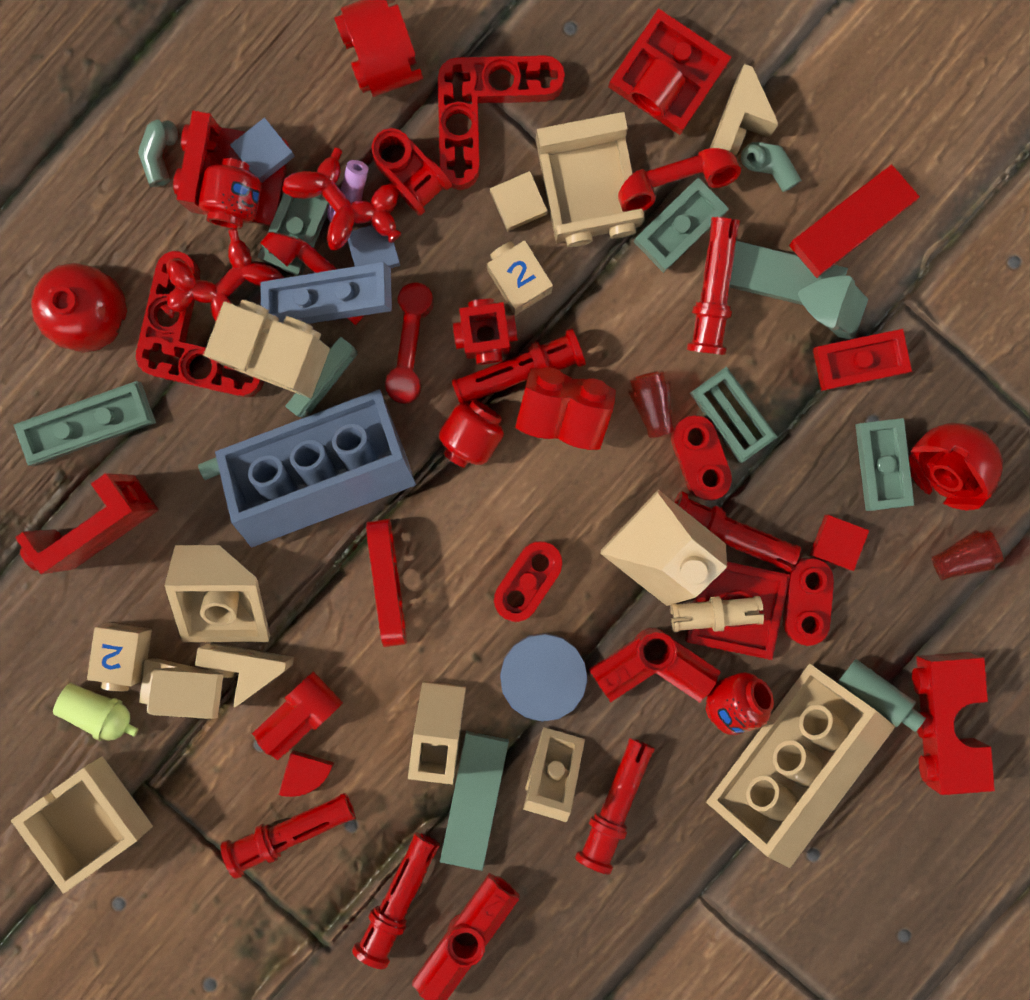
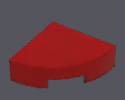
[278,750,335,797]

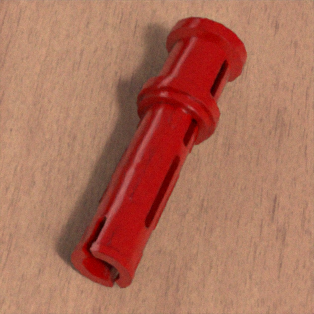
[687,217,740,355]
[451,328,586,403]
[674,491,801,572]
[575,737,655,875]
[220,793,356,879]
[352,832,440,970]

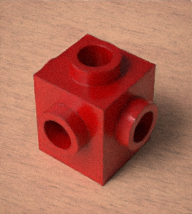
[453,298,518,365]

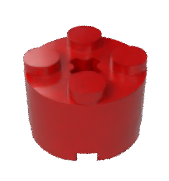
[334,0,423,98]

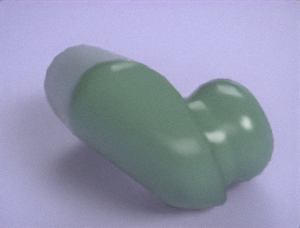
[138,119,178,187]
[741,142,802,192]

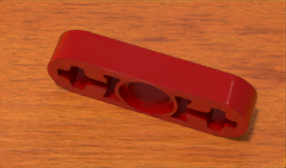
[366,519,407,647]

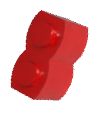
[515,367,616,450]

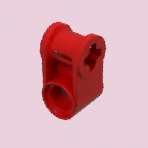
[371,128,453,216]

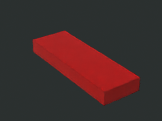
[789,164,920,278]

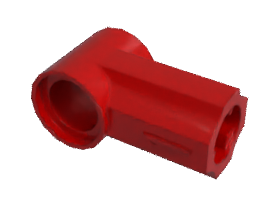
[252,671,343,761]

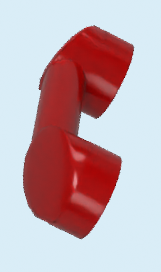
[618,148,741,212]
[260,232,364,326]
[385,282,434,404]

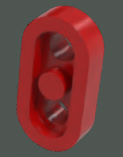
[671,415,732,500]
[494,541,562,622]
[783,558,834,646]

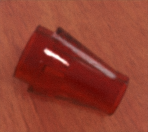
[628,370,674,438]
[931,529,1004,581]

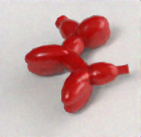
[282,148,402,251]
[161,228,284,322]

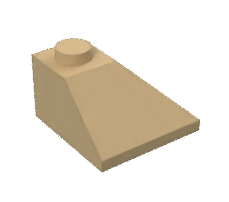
[600,490,727,606]
[164,545,270,642]

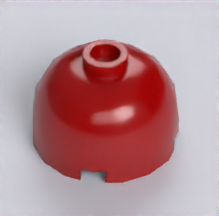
[31,263,127,353]
[909,422,1003,511]

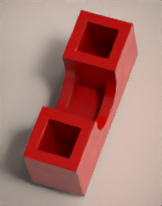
[912,652,995,795]

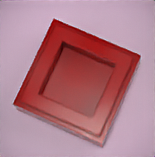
[809,515,869,571]

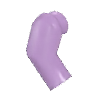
[327,160,369,222]

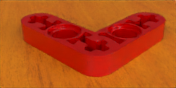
[438,55,565,190]
[136,251,264,397]

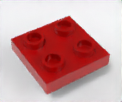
[608,8,732,136]

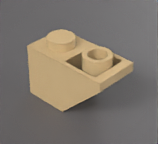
[408,681,466,785]

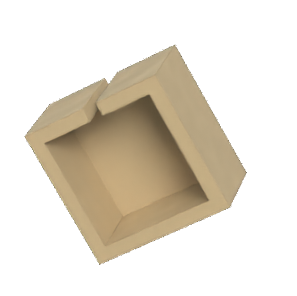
[204,300,330,399]
[10,756,153,894]

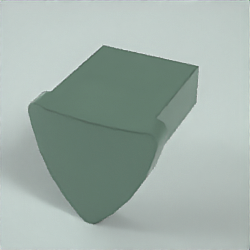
[798,276,868,339]

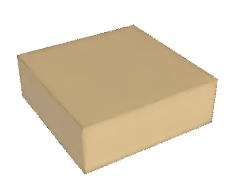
[490,171,547,232]

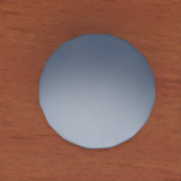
[500,633,587,722]

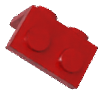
[173,110,290,226]

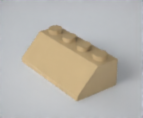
[706,664,895,868]

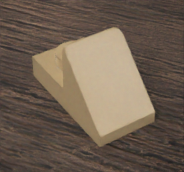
[710,64,778,155]
[195,643,294,708]
[139,658,224,719]
[523,727,585,822]

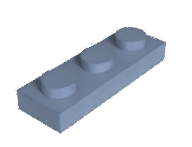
[261,262,392,324]

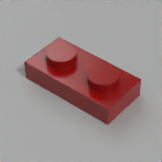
[813,329,912,391]

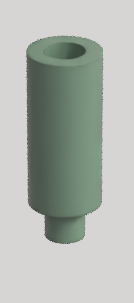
[838,659,926,732]

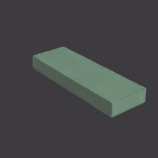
[729,241,848,305]
[14,381,156,466]
[440,731,509,871]

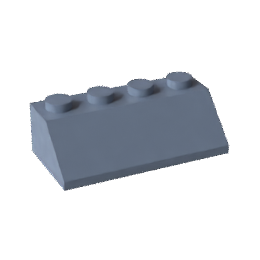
[215,389,416,547]

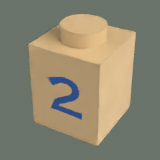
[487,240,553,316]
[87,622,152,691]

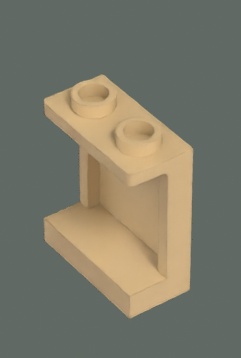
[536,112,645,247]

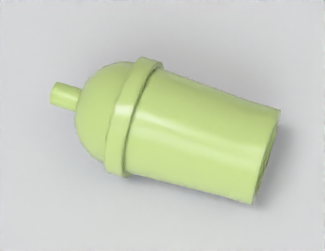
[53,683,138,741]

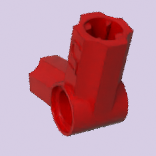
[589,628,721,703]

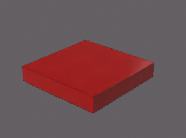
[685,561,790,660]

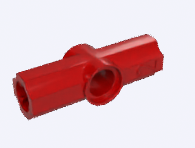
[412,873,520,1000]

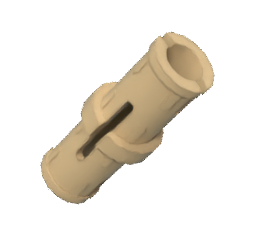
[670,596,764,632]

